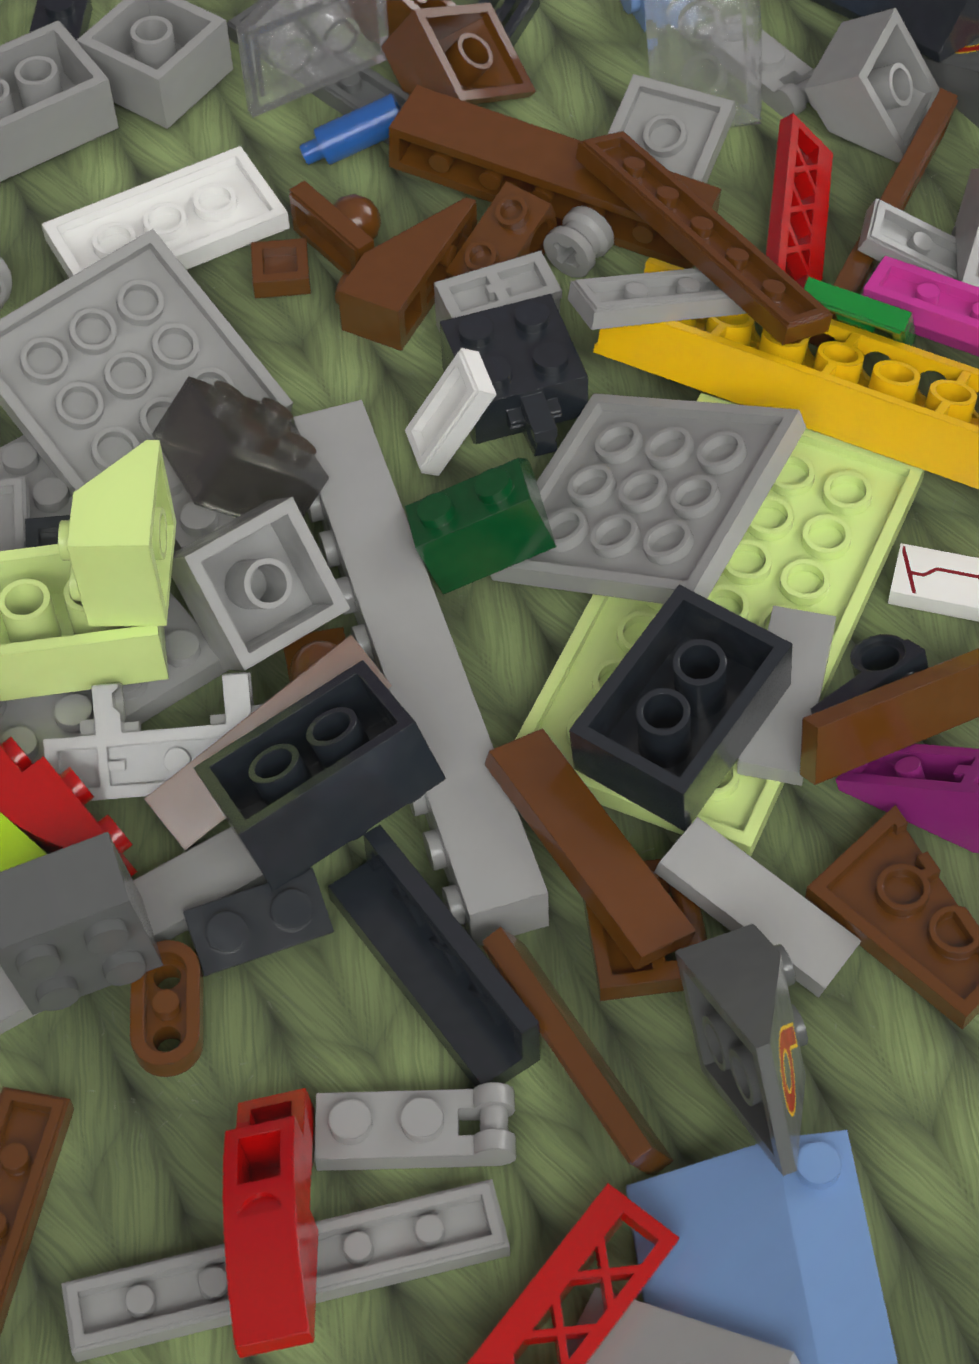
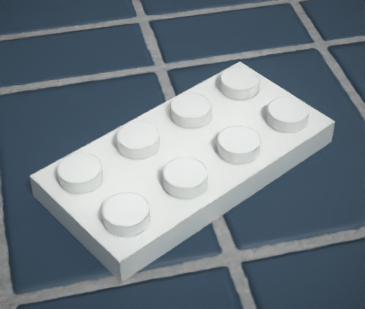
[41,146,290,278]

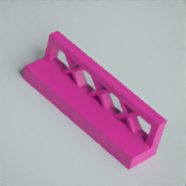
[862,255,979,357]

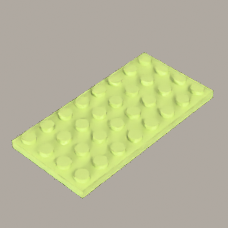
[515,393,925,857]

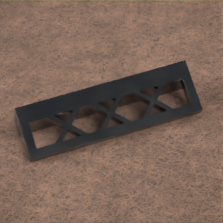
[328,825,540,1087]

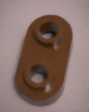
[130,940,203,1077]

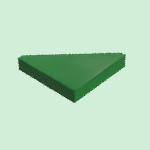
[804,277,916,346]

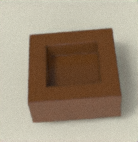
[251,238,311,299]

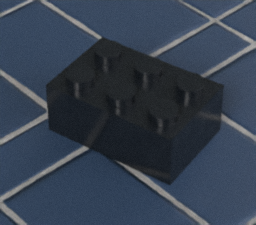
[569,584,793,831]
[193,660,446,891]

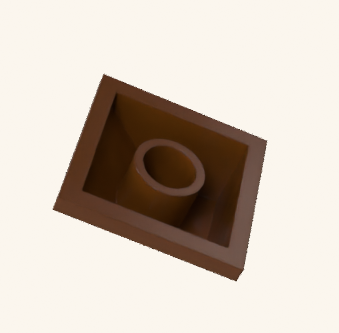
[381,2,536,104]

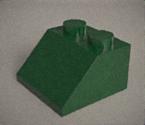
[405,458,557,595]

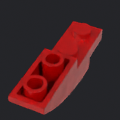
[0,736,137,877]
[223,1088,318,1358]

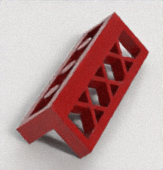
[766,113,833,288]
[467,1183,680,1364]

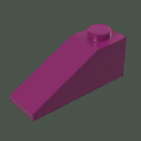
[835,744,979,853]

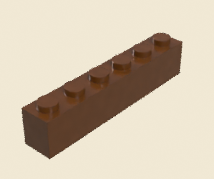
[389,85,722,269]

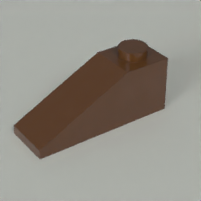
[335,197,477,351]

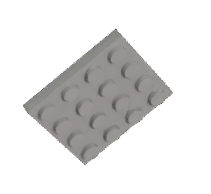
[0,229,293,497]
[490,393,806,604]

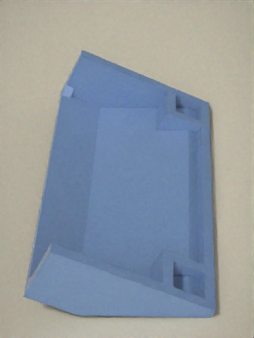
[626,1130,898,1364]

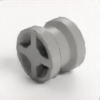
[544,206,614,278]

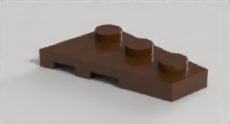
[805,805,979,1030]

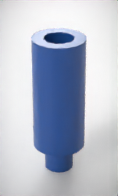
[300,93,401,165]

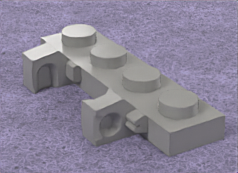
[43,672,263,801]

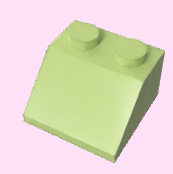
[58,440,176,627]

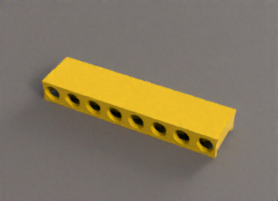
[593,257,979,489]

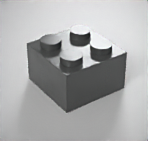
[0,832,163,1015]

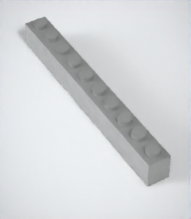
[287,400,549,946]

